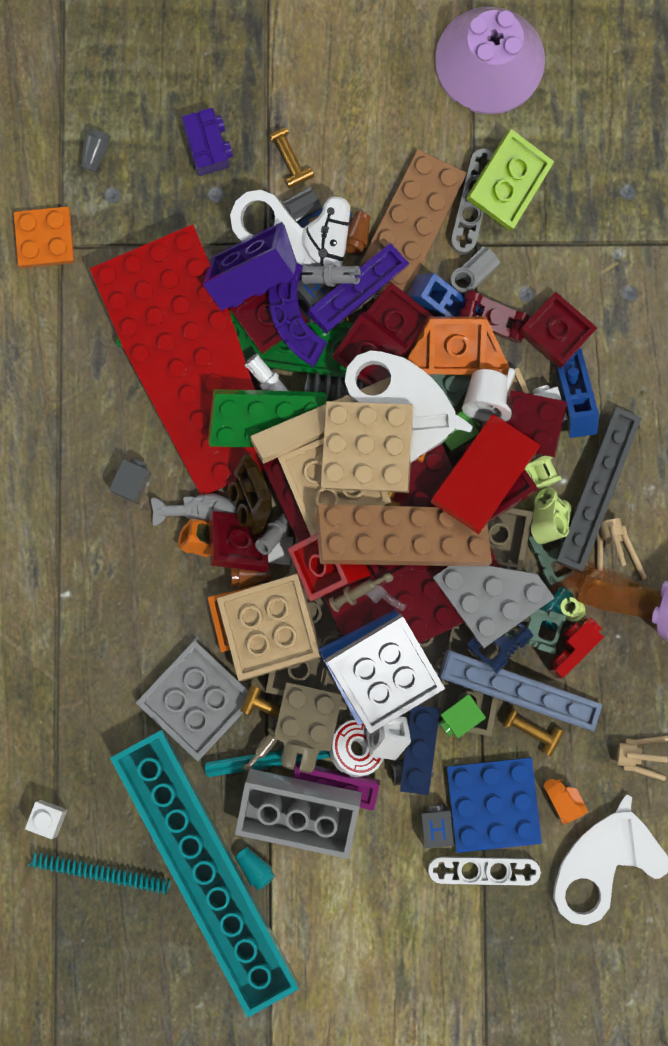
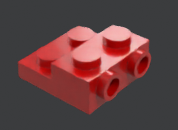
[549,617,604,679]

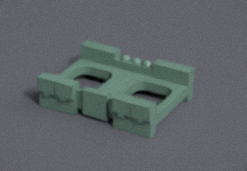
[528,536,579,586]
[503,609,566,654]

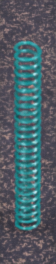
[28,851,171,895]

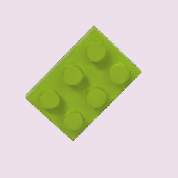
[466,129,554,231]

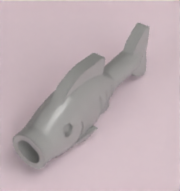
[151,494,238,526]

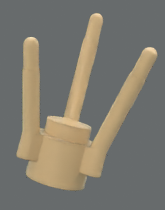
[596,518,647,582]
[617,736,668,781]

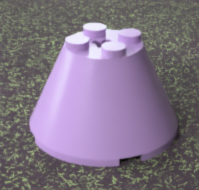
[435,6,545,114]

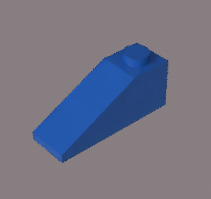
[407,273,480,317]
[555,348,599,438]

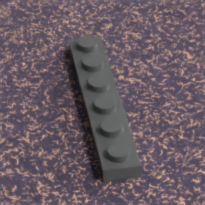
[555,407,642,573]

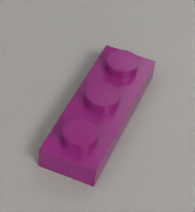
[293,762,380,811]

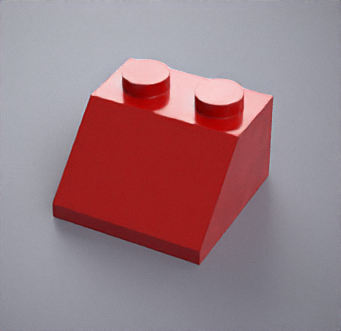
[288,533,370,602]

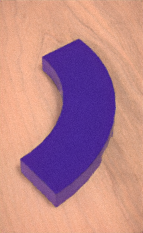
[269,263,327,367]

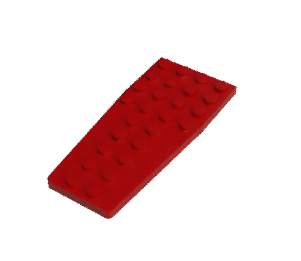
[89,224,264,495]

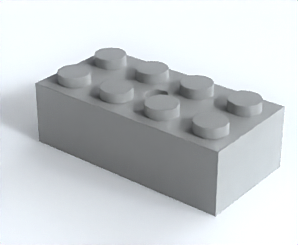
[235,769,362,859]

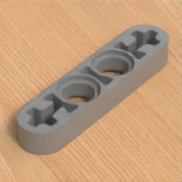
[451,149,493,255]

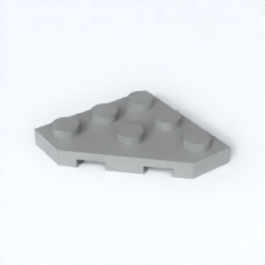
[433,566,554,649]

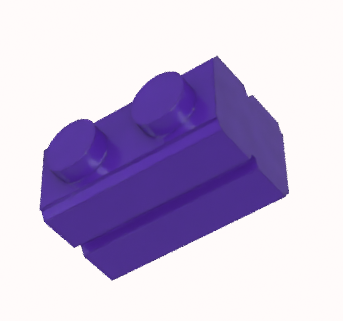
[181,108,233,176]

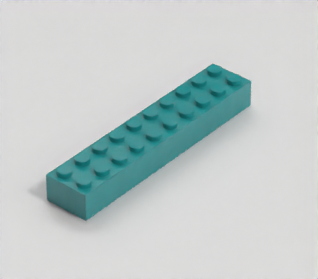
[110,730,300,1018]

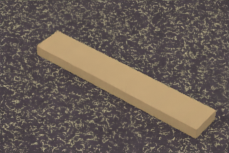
[250,377,391,464]

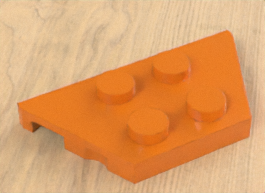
[407,316,510,375]

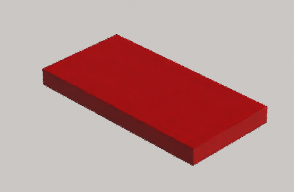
[431,414,541,534]

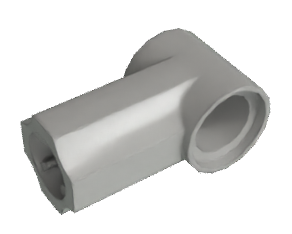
[450,246,501,297]

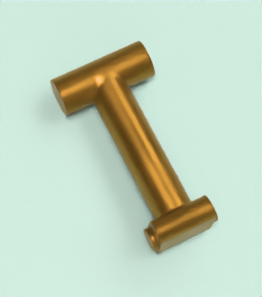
[269,127,315,189]
[240,685,281,718]
[502,708,564,757]

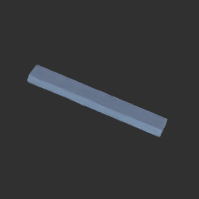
[438,650,603,732]

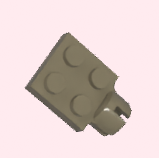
[274,682,342,773]

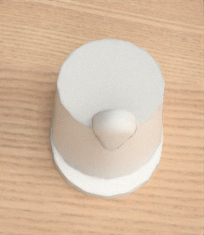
[462,368,516,422]

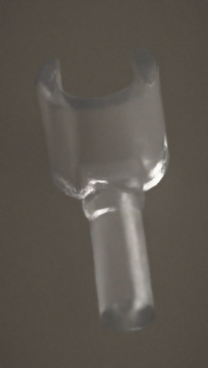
[366,585,406,612]

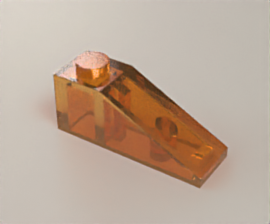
[574,566,663,619]

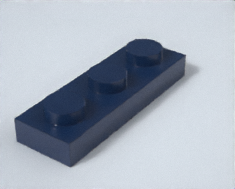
[400,705,440,795]

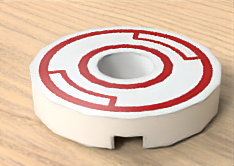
[329,720,384,778]

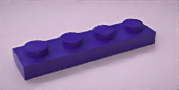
[307,243,409,334]

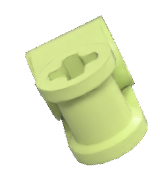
[525,456,562,489]
[531,487,572,544]

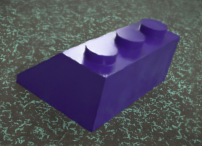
[203,222,297,311]

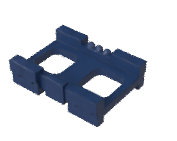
[467,622,533,674]

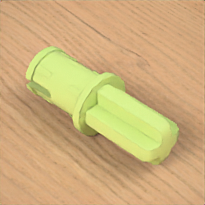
[561,597,586,622]

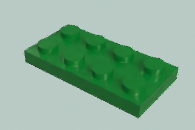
[208,389,327,447]

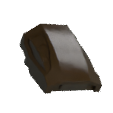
[228,455,272,535]

